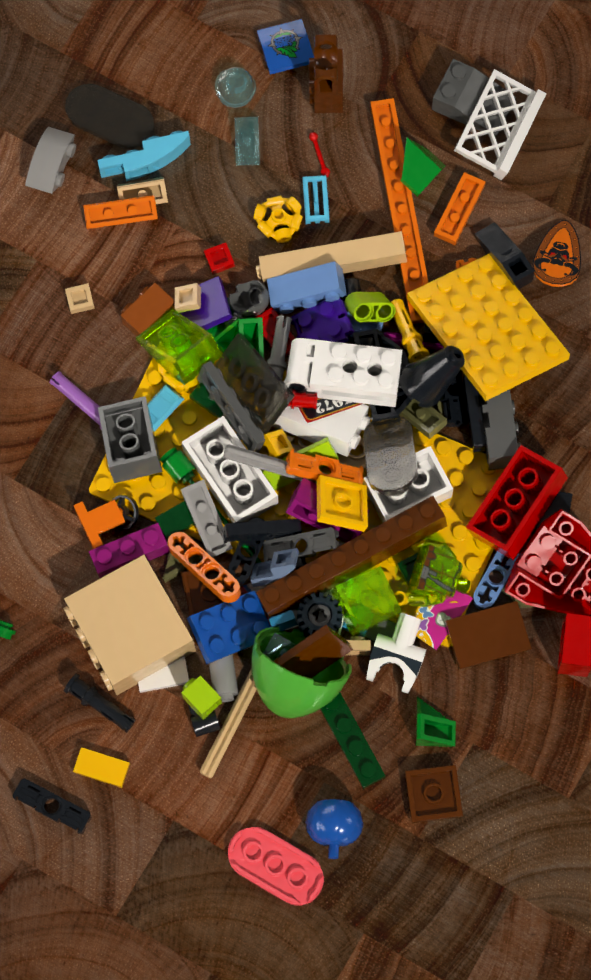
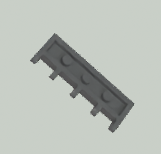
[197,361,265,453]

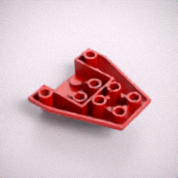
[504,509,591,616]

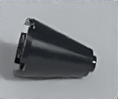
[399,346,465,408]

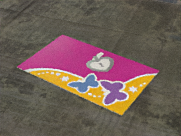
[412,581,473,650]

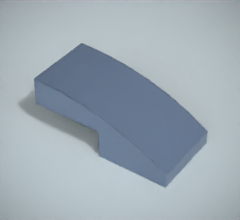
[250,548,299,587]

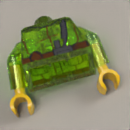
[393,538,470,608]

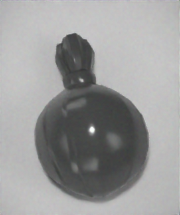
[225,280,269,328]

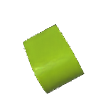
[344,292,396,322]

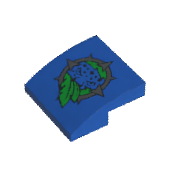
[257,19,314,75]

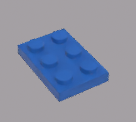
[187,590,271,665]

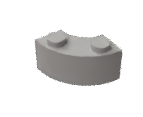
[25,127,76,194]

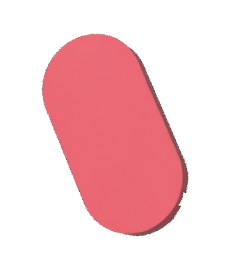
[228,827,324,906]

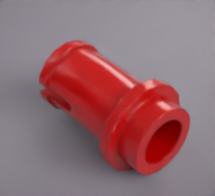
[286,389,317,409]

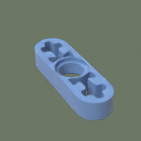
[473,551,519,610]

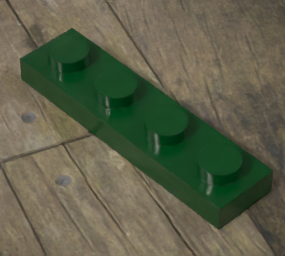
[320,692,386,789]

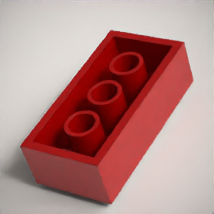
[466,445,568,560]

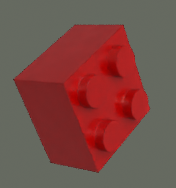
[557,613,591,677]

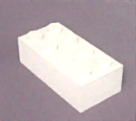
[182,416,279,523]

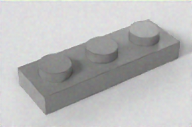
[180,479,233,557]

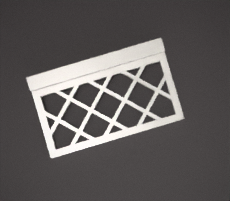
[454,69,546,180]

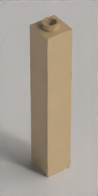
[256,231,407,287]

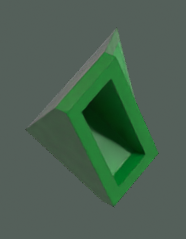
[400,138,446,197]
[210,317,264,368]
[416,696,456,747]

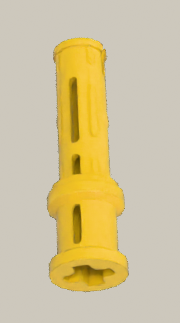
[391,299,430,363]

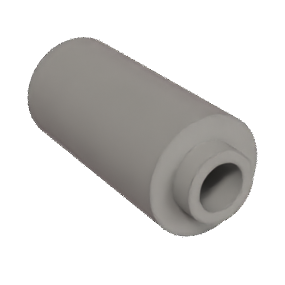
[209,654,238,702]

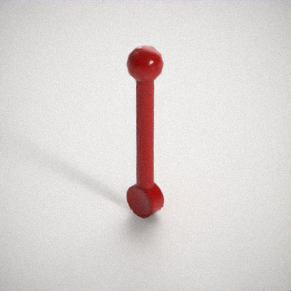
[309,132,330,178]

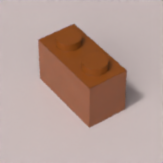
[120,283,176,342]

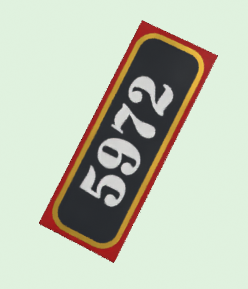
[298,398,363,423]

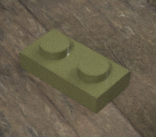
[400,399,447,439]

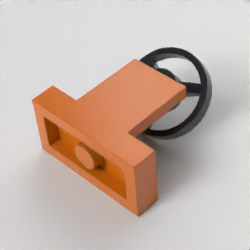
[73,495,139,549]

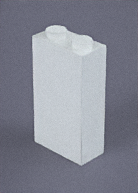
[266,378,371,457]

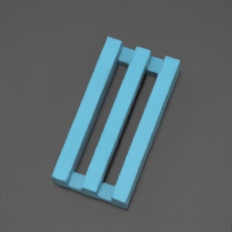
[303,175,329,224]

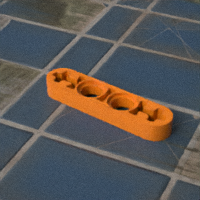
[167,532,241,603]

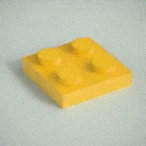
[317,475,368,532]

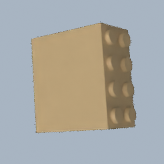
[63,555,196,695]

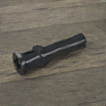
[64,673,136,733]

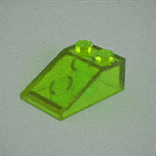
[136,309,223,385]

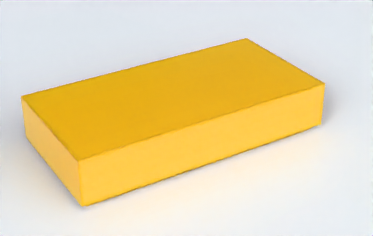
[73,747,130,788]

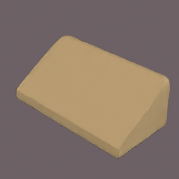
[117,177,168,204]

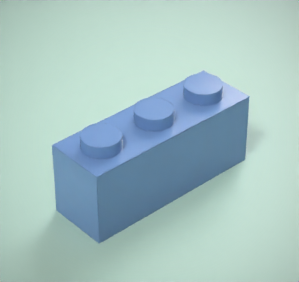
[267,261,347,314]

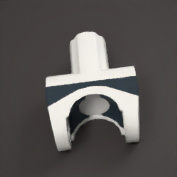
[366,613,426,694]

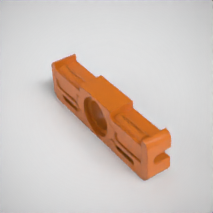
[286,449,364,484]

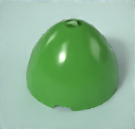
[251,627,352,718]

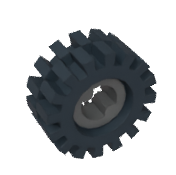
[297,592,343,638]

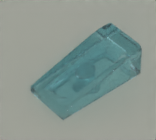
[234,117,260,165]

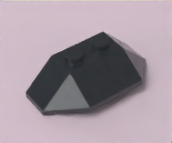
[353,329,411,422]

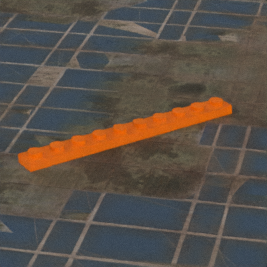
[370,98,429,324]

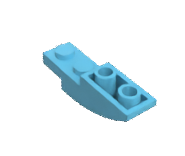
[97,131,191,181]

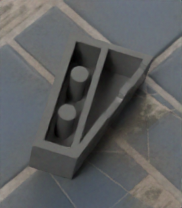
[479,389,521,470]

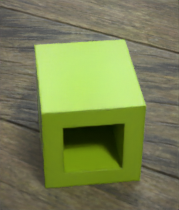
[181,675,222,720]

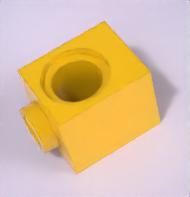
[259,429,294,459]

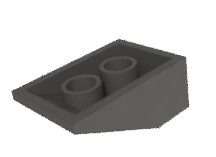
[432,59,516,138]
[98,396,163,483]

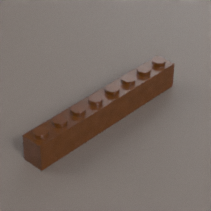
[256,496,447,618]

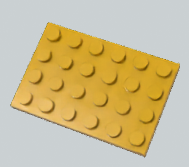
[407,254,570,401]

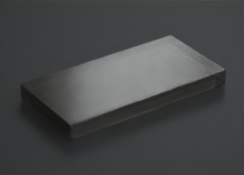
[214,333,295,434]

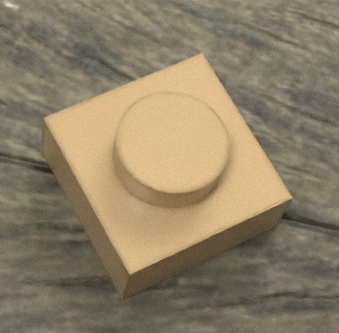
[65,283,95,314]
[174,283,201,313]
[346,636,371,656]

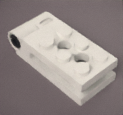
[285,338,402,407]

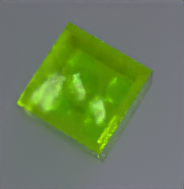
[331,566,402,637]

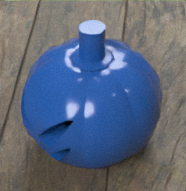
[305,799,363,859]

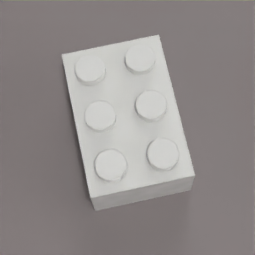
[363,446,453,523]

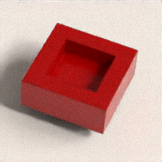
[204,242,235,275]

